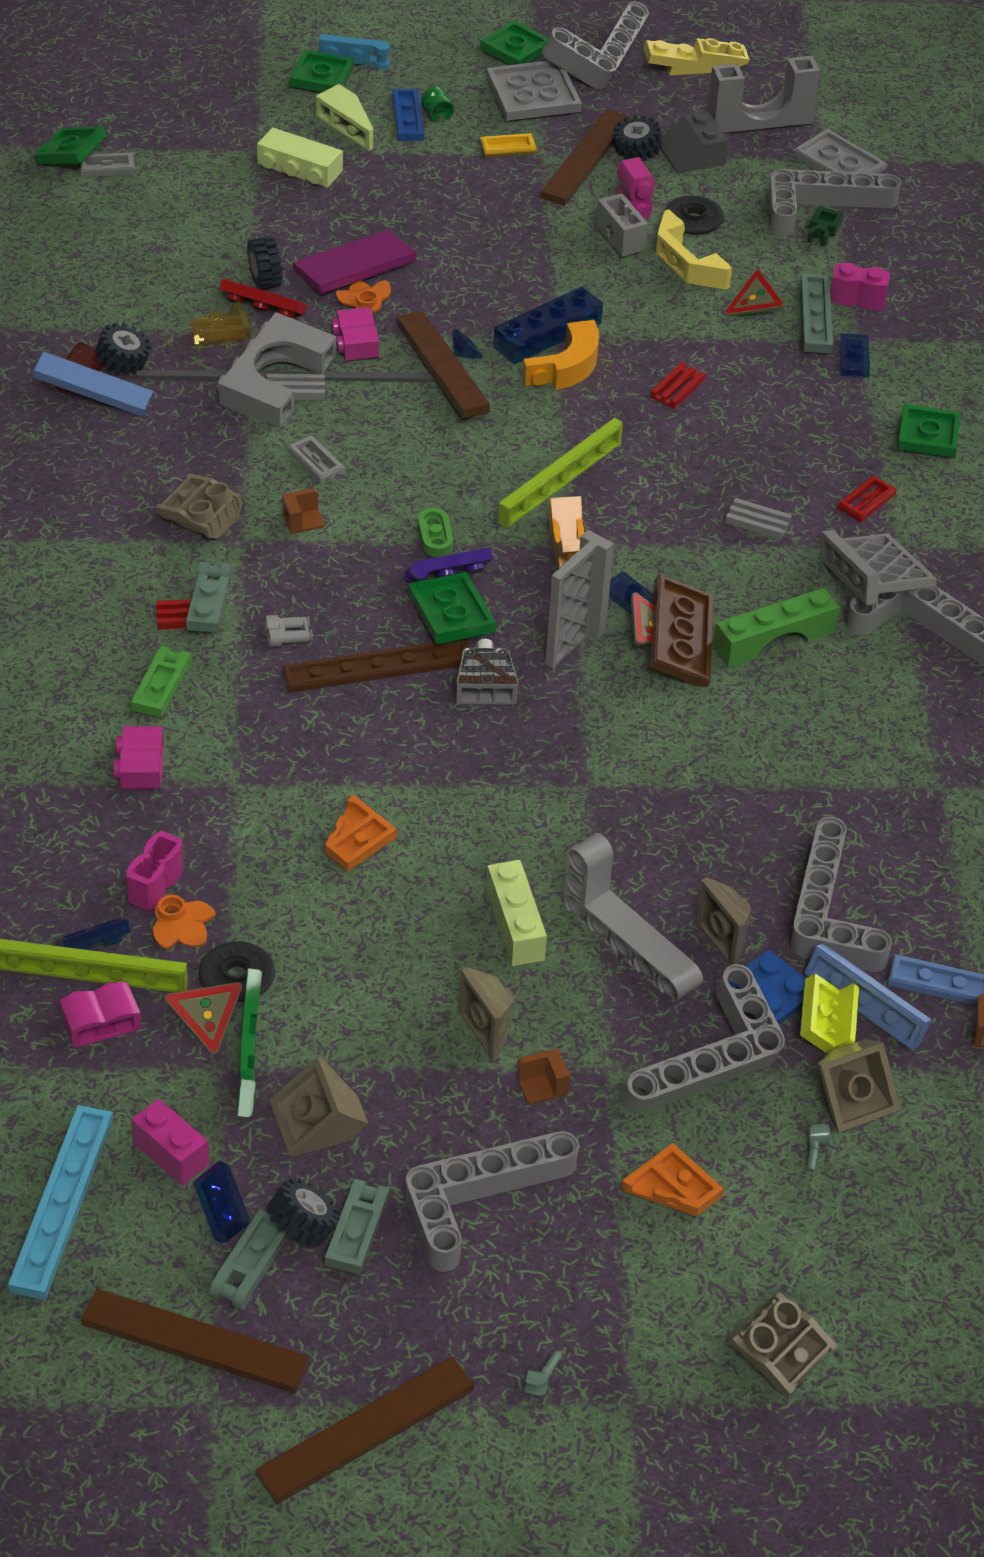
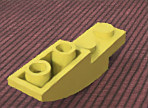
[643,38,750,75]

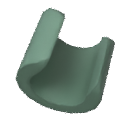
[806,1124,830,1172]
[525,1351,562,1396]

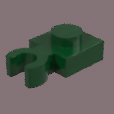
[808,206,844,246]

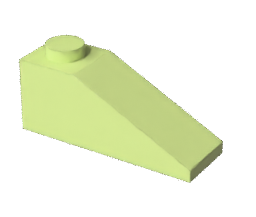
[316,84,373,151]

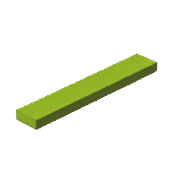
[498,418,623,528]
[0,939,188,992]

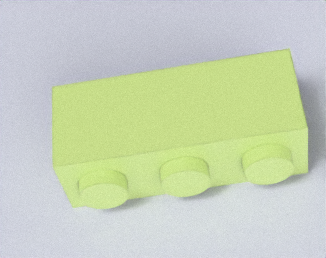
[257,127,343,187]
[486,860,547,966]

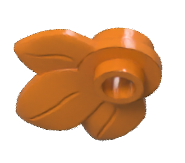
[336,280,391,313]
[152,895,216,949]

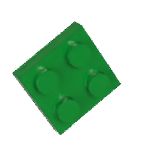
[480,20,548,65]
[290,50,354,92]
[33,126,107,166]
[897,404,961,458]

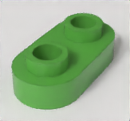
[418,508,453,557]

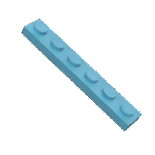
[8,1105,113,1301]

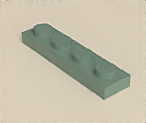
[800,273,833,354]

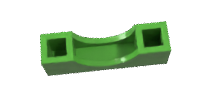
[713,588,840,667]

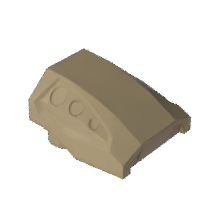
[155,473,243,539]
[726,1292,837,1396]

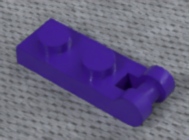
[404,547,493,583]

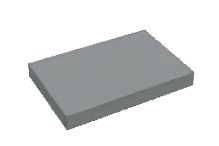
[793,129,887,173]

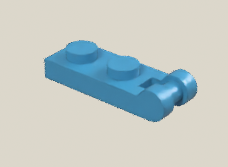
[319,34,390,70]

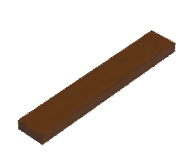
[541,109,630,206]
[397,311,490,418]
[282,638,470,693]
[81,1288,310,1394]
[256,1356,474,1505]

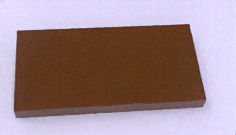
[649,574,714,687]

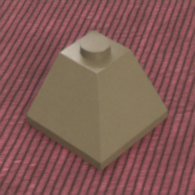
[696,877,751,965]
[458,967,515,1061]
[818,1039,901,1133]
[269,1057,368,1157]

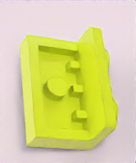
[800,973,859,1053]

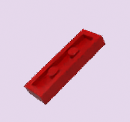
[219,278,307,318]

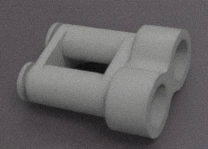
[264,615,313,648]

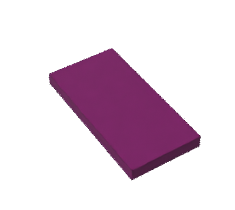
[293,230,416,294]

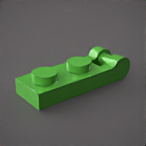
[131,646,193,718]

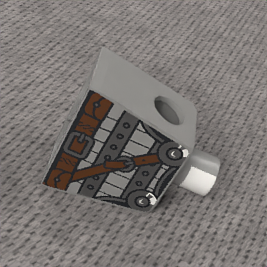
[456,639,518,704]

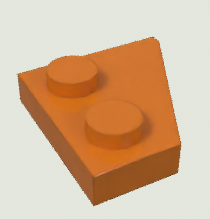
[325,794,397,872]
[621,1143,724,1217]

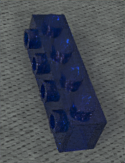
[493,286,603,365]

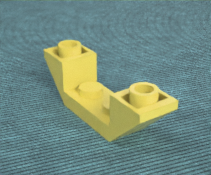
[656,209,732,289]

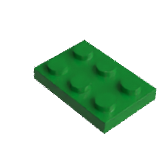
[408,572,496,644]

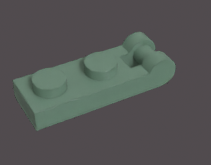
[186,562,232,633]
[325,1179,391,1275]
[209,1209,288,1310]

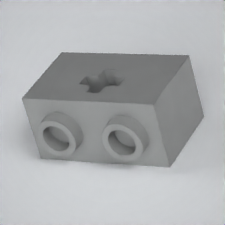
[596,193,648,257]

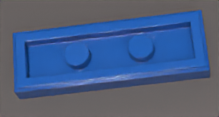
[392,89,424,141]

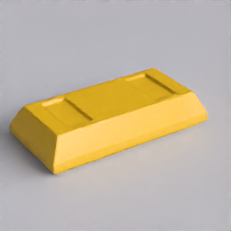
[480,133,537,157]

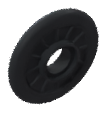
[666,195,724,234]
[199,941,275,1002]

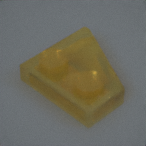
[190,302,251,345]

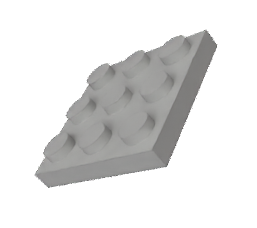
[486,61,582,121]

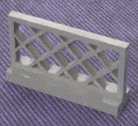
[545,530,614,668]
[820,530,937,605]

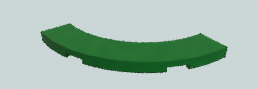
[236,968,262,1117]

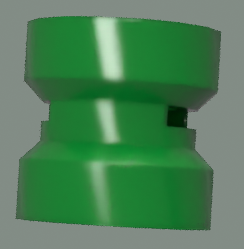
[421,86,455,122]

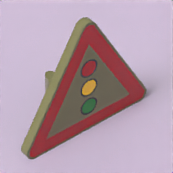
[725,269,785,316]
[631,593,653,646]
[165,982,242,1054]

